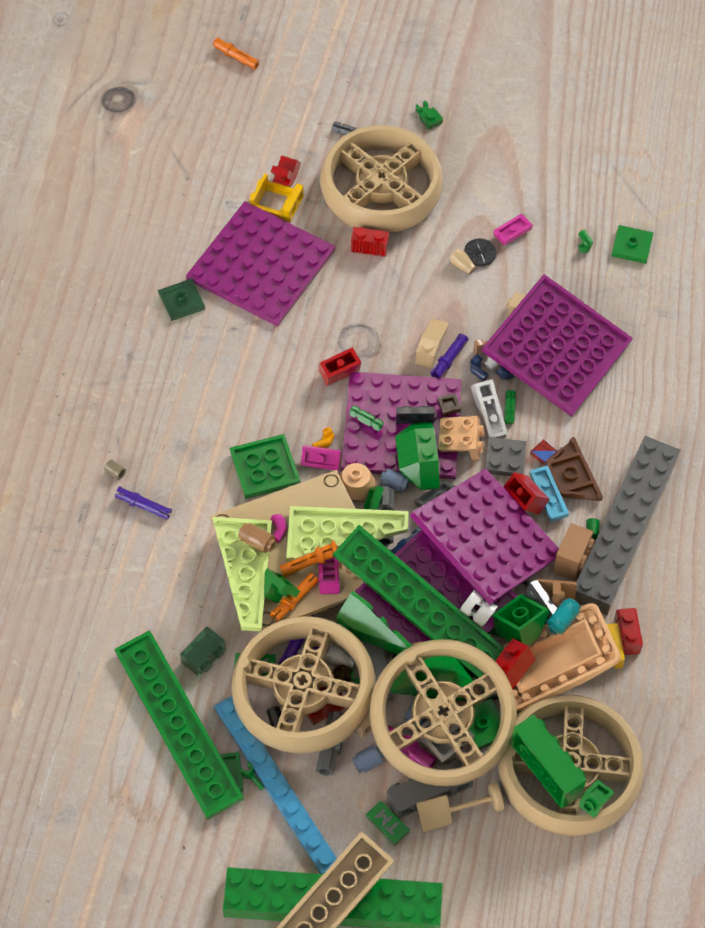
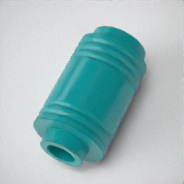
[547,598,581,635]

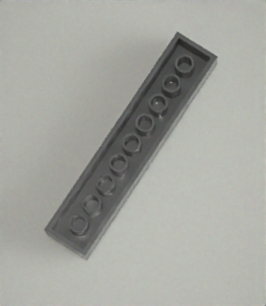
[575,436,681,616]

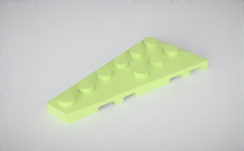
[286,506,409,562]
[212,517,272,631]

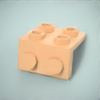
[438,416,484,461]

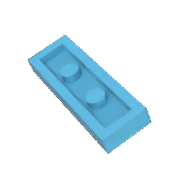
[529,465,569,522]

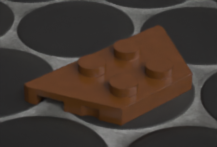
[545,437,603,501]

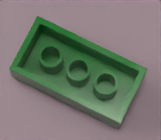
[510,714,587,809]

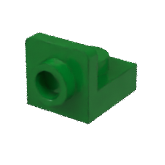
[578,779,615,818]

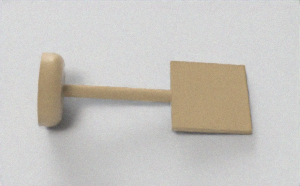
[416,782,504,832]

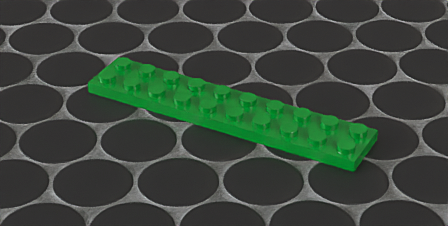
[333,525,505,679]
[114,630,245,820]

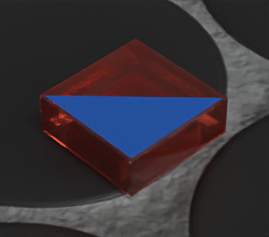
[530,439,557,465]

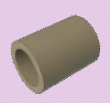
[104,459,126,480]

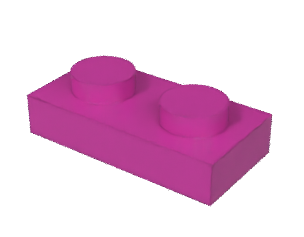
[493,213,533,246]
[301,445,341,471]

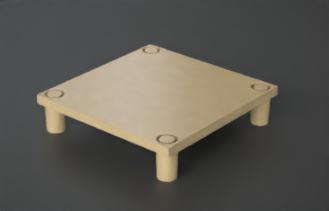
[209,470,364,632]

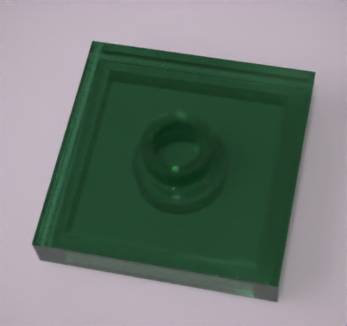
[158,278,205,321]

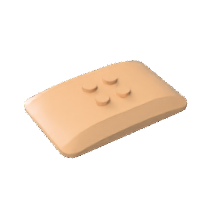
[502,603,621,712]

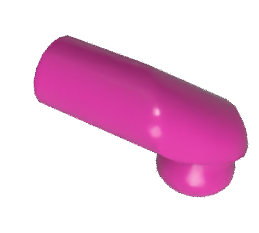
[270,514,287,543]

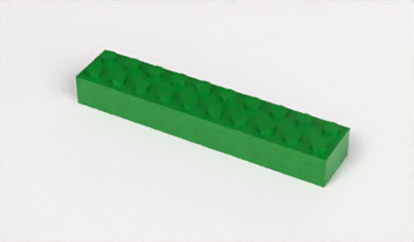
[223,867,443,928]

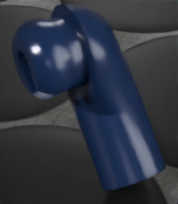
[470,354,489,381]

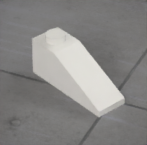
[470,379,508,438]

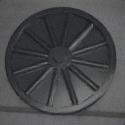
[464,238,496,266]

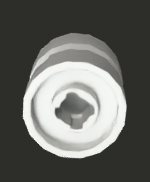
[459,590,497,627]

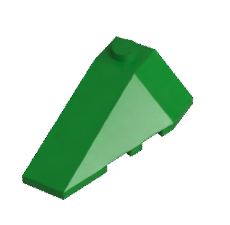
[336,591,412,654]

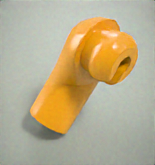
[311,427,334,448]

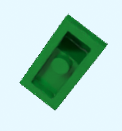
[264,568,300,603]

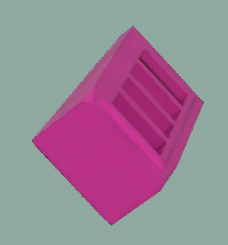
[319,557,340,595]

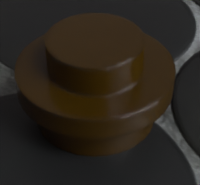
[332,664,351,682]

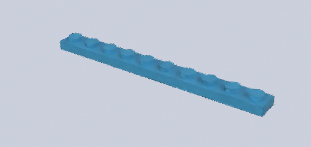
[214,696,337,874]

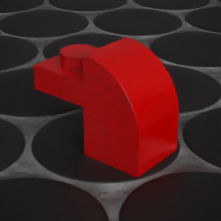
[271,155,301,187]

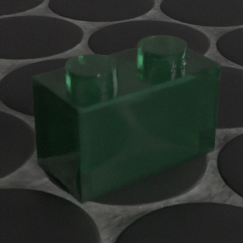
[180,626,226,677]

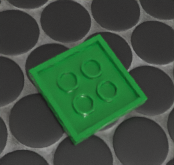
[229,434,301,499]

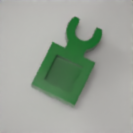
[415,100,443,130]

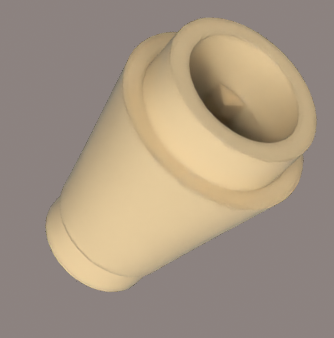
[449,248,476,274]

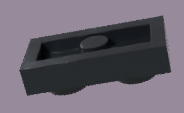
[396,406,435,424]

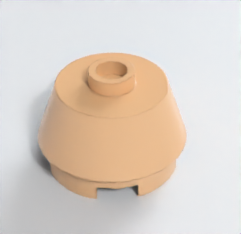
[339,463,375,501]

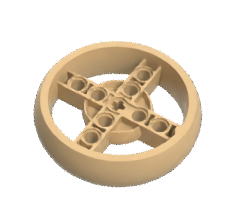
[320,125,443,234]
[232,616,376,754]
[370,640,517,786]
[498,695,644,836]

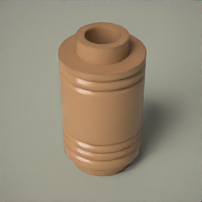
[238,523,276,553]

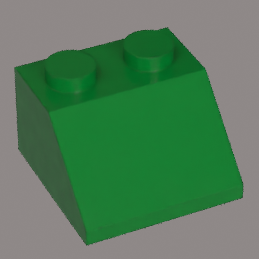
[492,594,549,646]

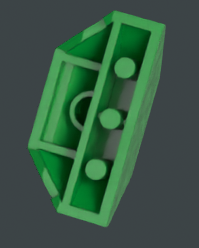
[395,422,440,490]
[390,656,473,702]

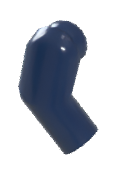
[496,366,515,380]

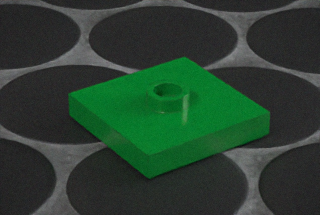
[611,225,654,264]
[470,699,501,749]

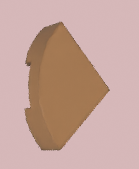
[473,339,488,355]

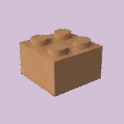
[553,523,595,581]

